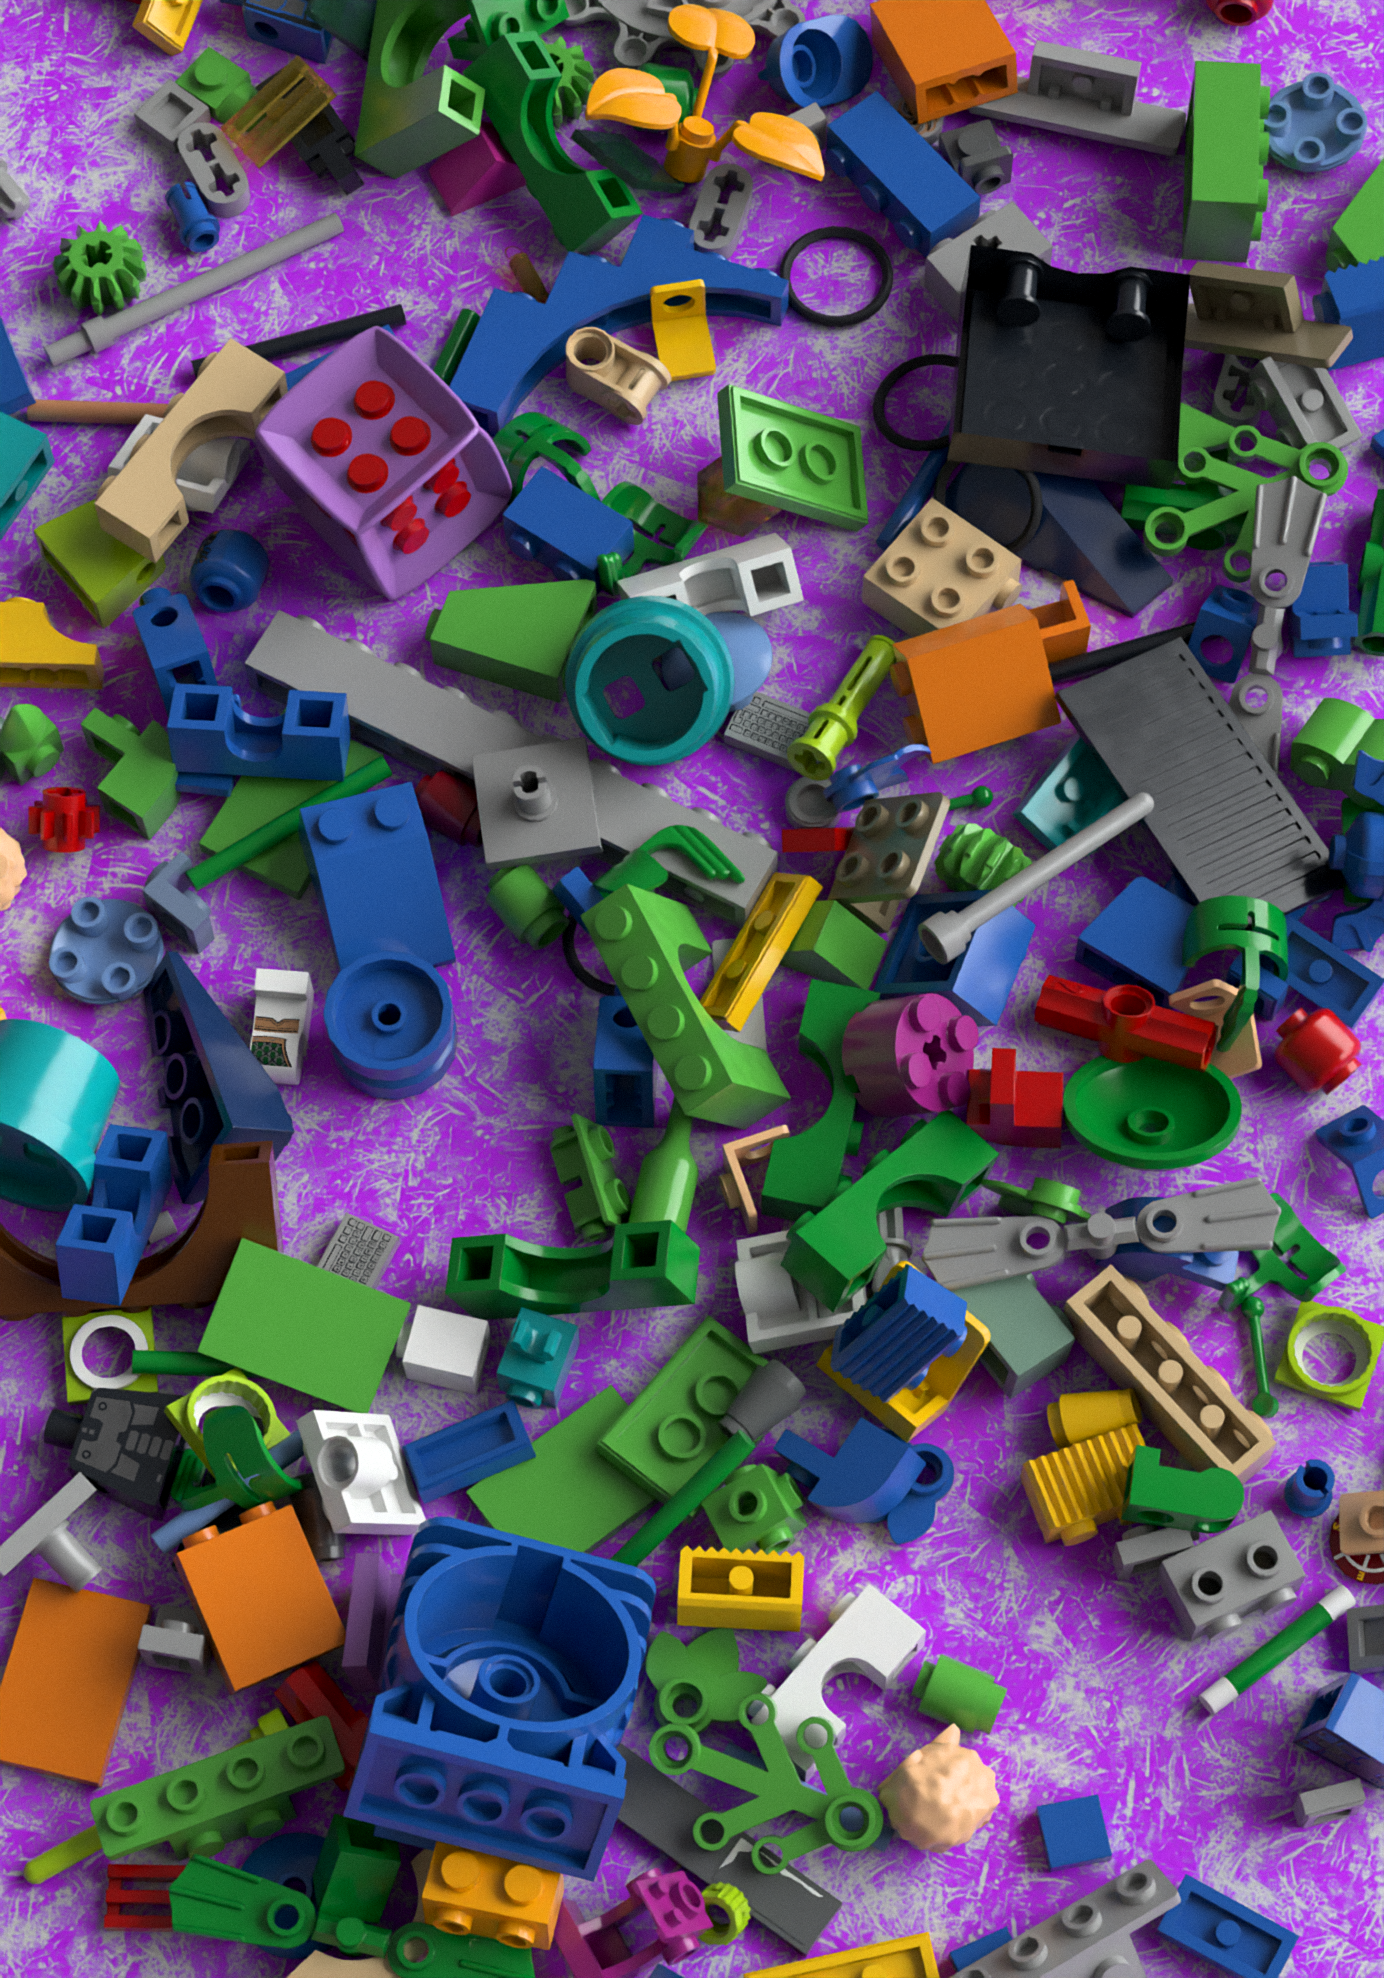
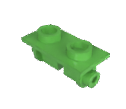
[549,1113,632,1242]

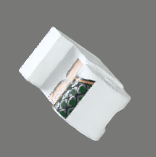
[250,968,314,1085]

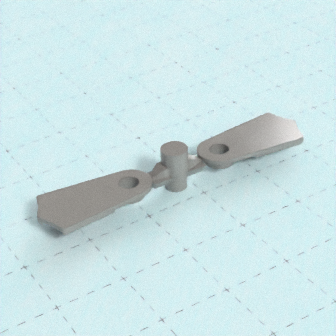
[1228,476,1327,776]
[922,1177,1281,1291]

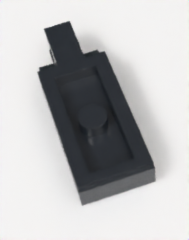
[255,57,364,196]

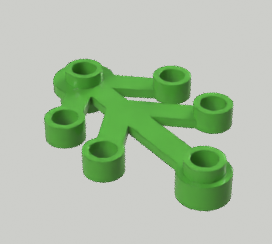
[1143,425,1348,583]
[649,1693,884,1875]

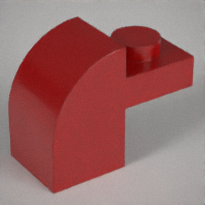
[966,1048,1064,1149]

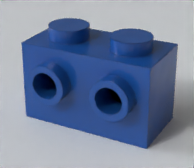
[502,466,634,595]

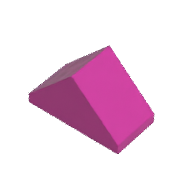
[429,121,526,216]

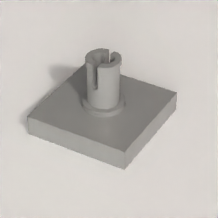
[471,737,602,870]
[0,1472,103,1593]

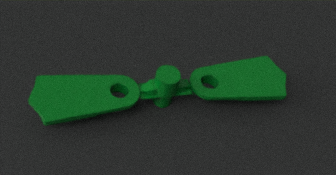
[168,1854,536,1978]

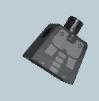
[44,1388,188,1522]

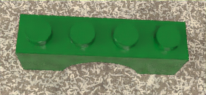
[462,31,643,253]
[761,979,880,1222]
[780,1110,999,1313]
[445,1220,700,1320]

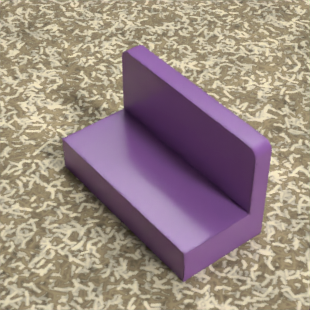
[342,1553,403,1692]

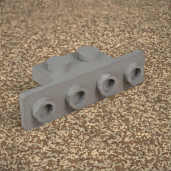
[968,40,1186,156]
[949,1859,1181,1978]

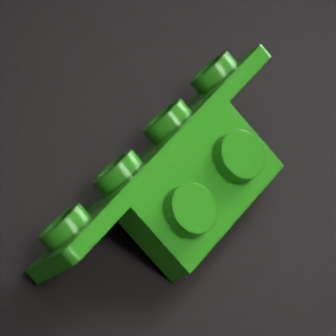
[90,1716,346,1861]

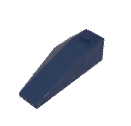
[945,463,1173,618]
[143,951,295,1205]

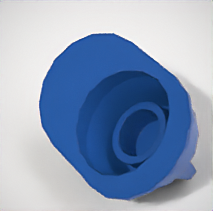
[757,15,873,108]

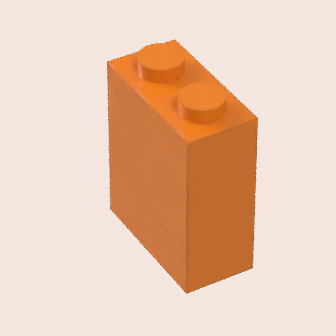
[870,0,1018,125]
[889,603,1061,764]
[173,1501,346,1696]

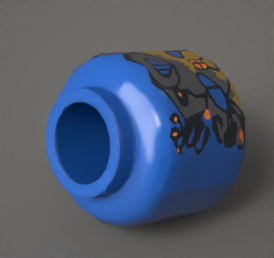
[189,529,270,613]

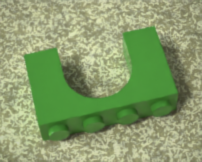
[354,0,485,179]
[580,883,791,1130]

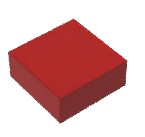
[782,827,855,853]

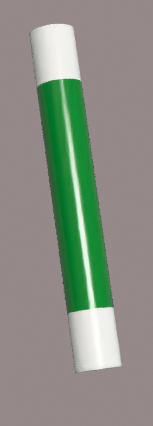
[1199,1584,1356,1715]

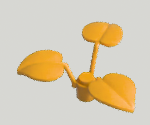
[585,4,825,183]

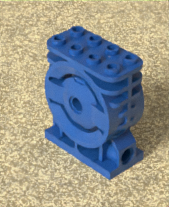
[343,1516,656,1882]

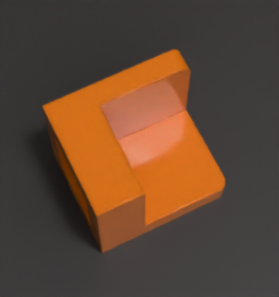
[1029,579,1091,663]

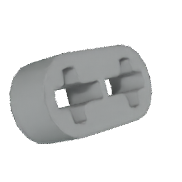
[177,122,251,218]
[689,163,753,259]

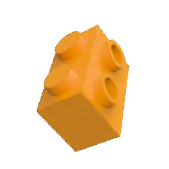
[422,1841,564,1951]

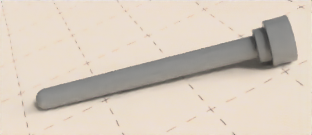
[918,792,1154,964]

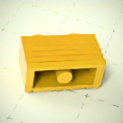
[1020,1423,1146,1546]
[677,1545,804,1632]

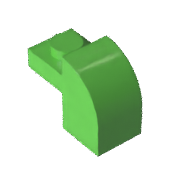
[81,707,181,841]

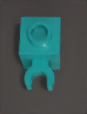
[497,1307,580,1409]

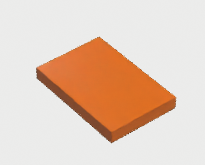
[0,1577,153,1788]

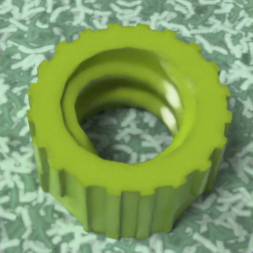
[698,1882,751,1946]

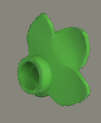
[981,1177,1091,1225]
[646,1628,767,1738]

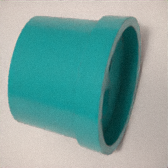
[565,595,735,766]
[0,1019,120,1212]

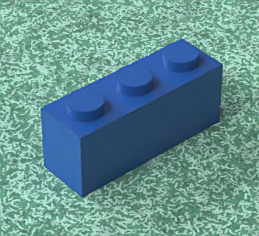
[825,91,981,259]

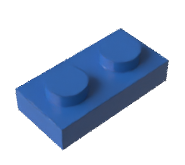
[1259,915,1384,1030]
[1155,1874,1299,1978]

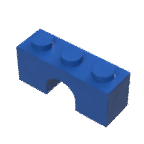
[167,683,351,781]
[55,1124,172,1306]

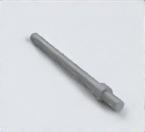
[43,212,344,367]

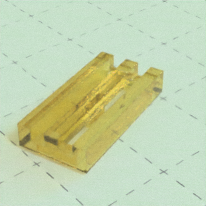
[220,55,337,169]

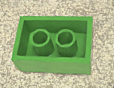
[1182,61,1270,263]

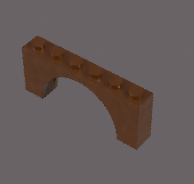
[0,1141,284,1321]

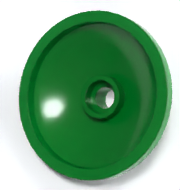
[1063,1055,1242,1172]

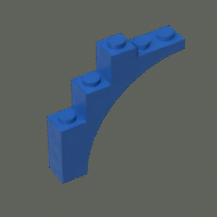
[449,214,789,438]

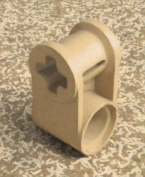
[566,327,672,425]

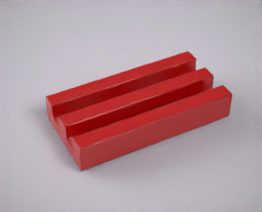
[104,1864,234,1932]

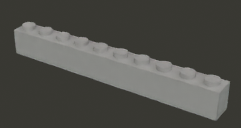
[245,610,778,929]

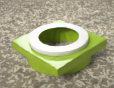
[1273,1301,1384,1412]
[62,1306,159,1406]
[164,1367,291,1480]

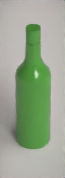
[628,1095,699,1234]

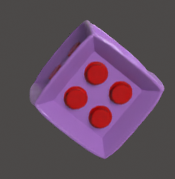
[255,326,512,600]

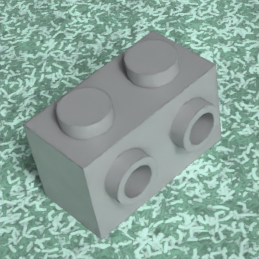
[1156,1510,1306,1642]

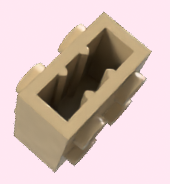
[862,498,1022,637]

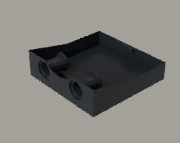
[947,245,1190,490]

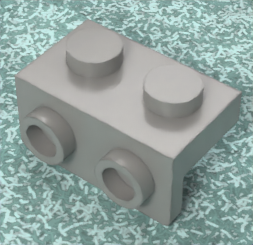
[1248,356,1363,450]

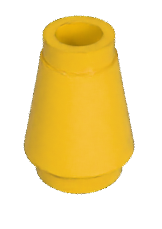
[1047,1388,1142,1449]

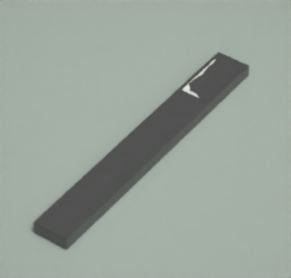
[616,1743,842,1958]

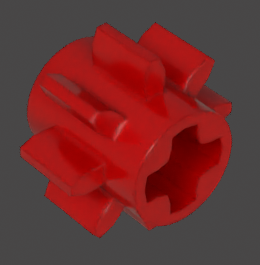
[28,787,100,853]

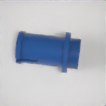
[165,182,220,252]
[1284,1459,1335,1518]

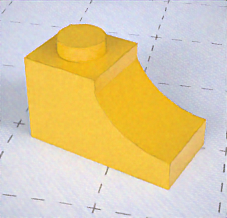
[0,597,104,689]

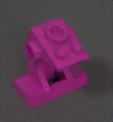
[553,1868,713,1978]

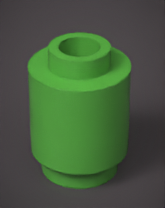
[486,864,569,950]
[911,1654,1008,1735]

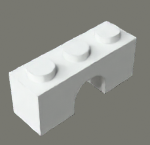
[617,533,804,616]
[747,1584,926,1783]

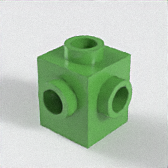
[701,1464,808,1555]

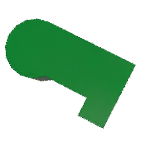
[1121,1445,1245,1534]

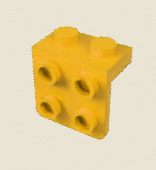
[816,1261,991,1443]

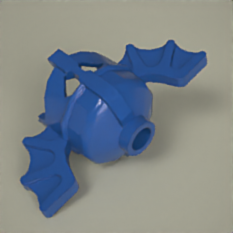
[1329,750,1384,952]

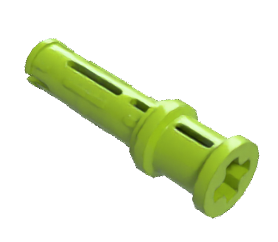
[786,635,897,781]

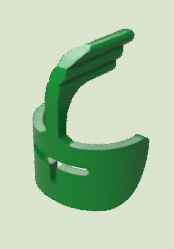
[493,412,601,505]
[596,481,709,596]
[592,825,745,899]
[1182,895,1288,1052]
[1217,1193,1347,1314]
[170,1405,306,1511]

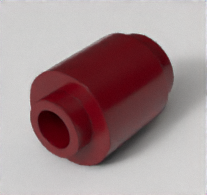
[414,770,483,848]

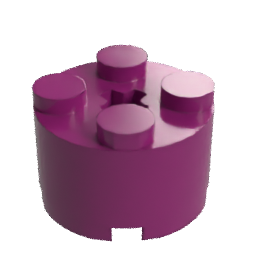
[842,993,979,1118]

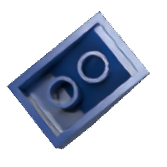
[298,781,456,972]

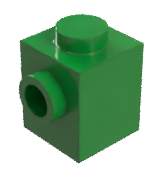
[312,1814,401,1924]

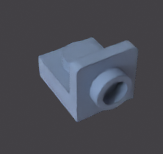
[142,852,215,954]

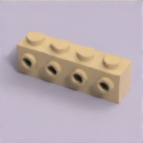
[1064,1265,1277,1485]

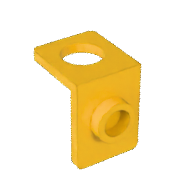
[650,279,716,381]

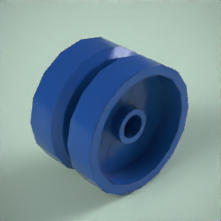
[323,950,458,1100]

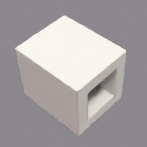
[396,1305,491,1395]

